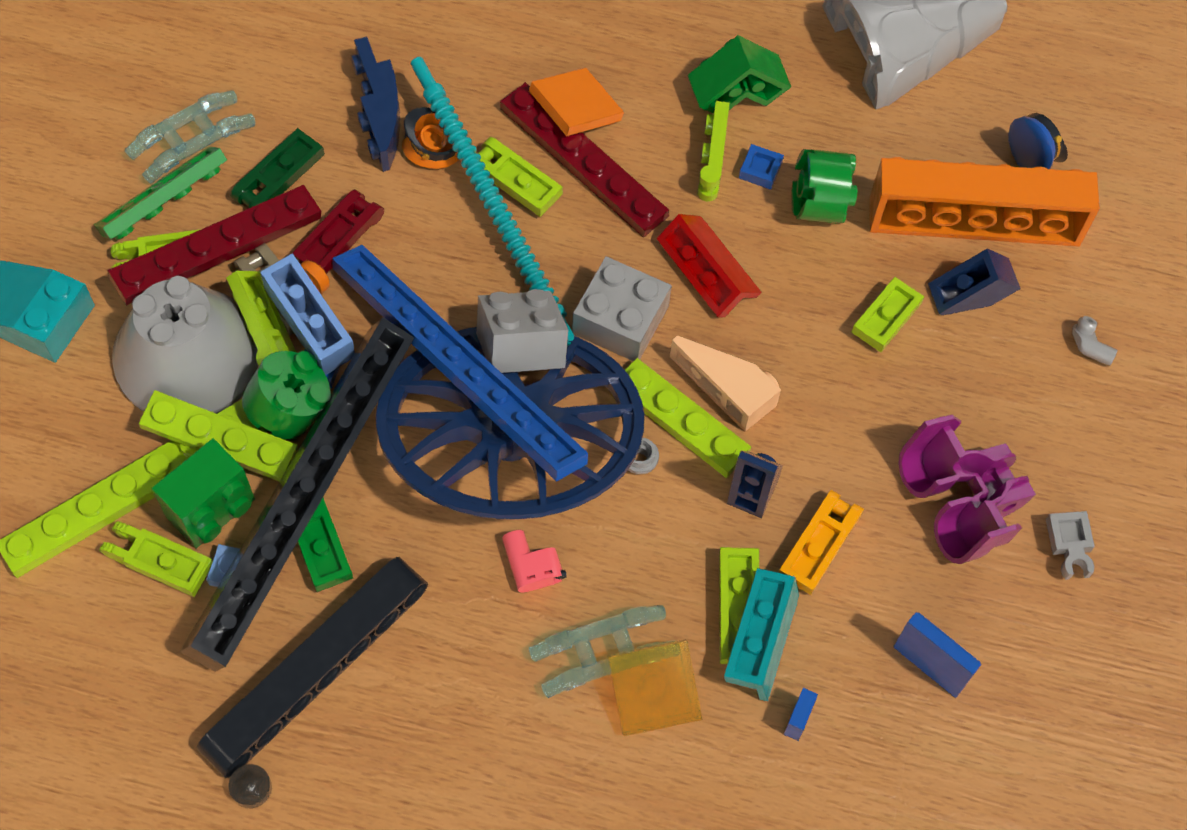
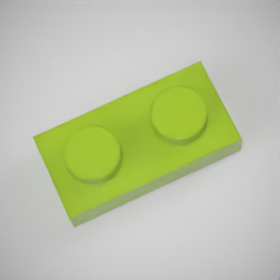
[851,277,925,352]

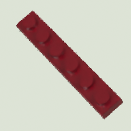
[500,82,669,238]
[108,185,322,306]

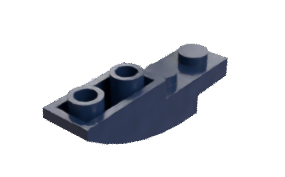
[351,36,400,172]

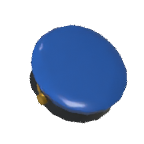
[1008,113,1068,169]

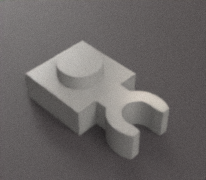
[1046,511,1095,580]

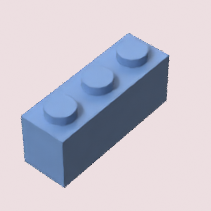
[260,253,355,375]

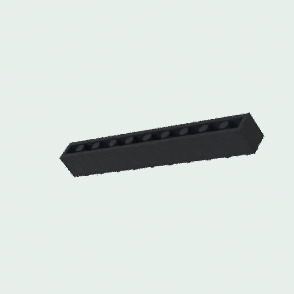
[180,317,414,672]

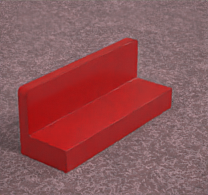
[656,214,762,317]

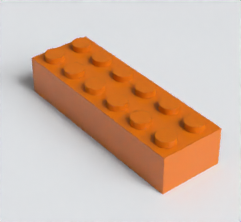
[870,157,1100,247]

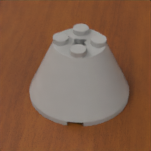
[112,276,258,414]

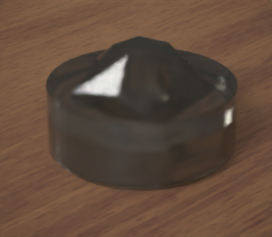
[228,764,272,809]

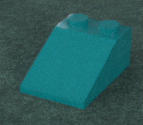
[0,260,95,363]

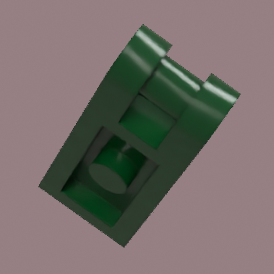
[230,128,325,209]

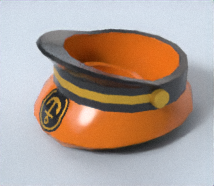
[402,107,459,169]

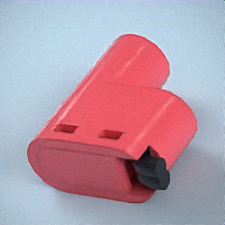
[502,530,567,593]

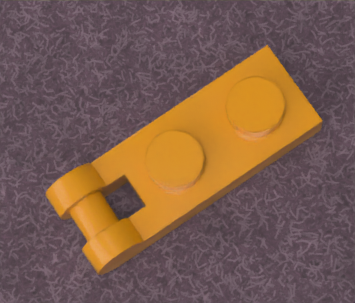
[778,489,864,595]

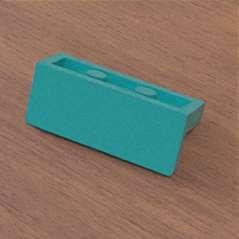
[724,568,799,702]

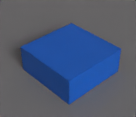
[739,144,784,190]
[783,688,818,741]

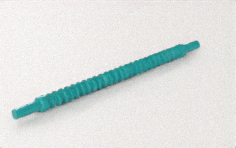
[410,57,575,346]

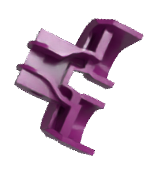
[898,414,1036,564]

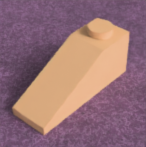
[670,336,781,432]

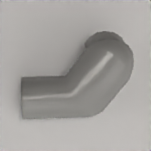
[1072,316,1118,366]

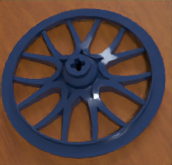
[376,327,644,519]

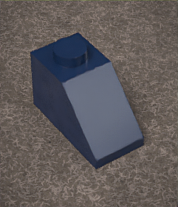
[928,248,1021,315]

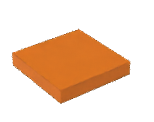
[529,68,624,136]

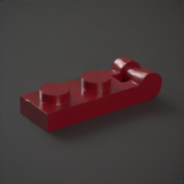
[293,189,384,274]

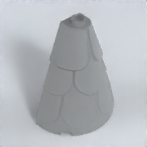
[822,0,1007,110]

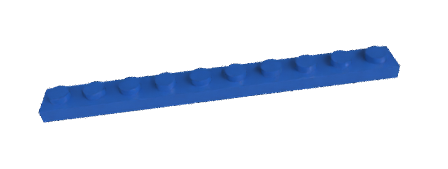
[332,245,588,482]

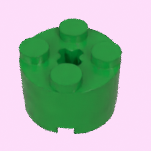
[791,149,858,223]
[242,351,331,439]

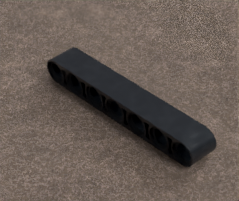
[197,557,428,778]

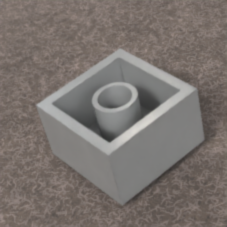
[573,256,672,361]
[476,289,568,373]

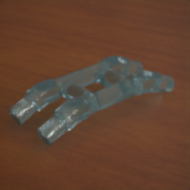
[124,90,256,184]
[529,605,680,698]

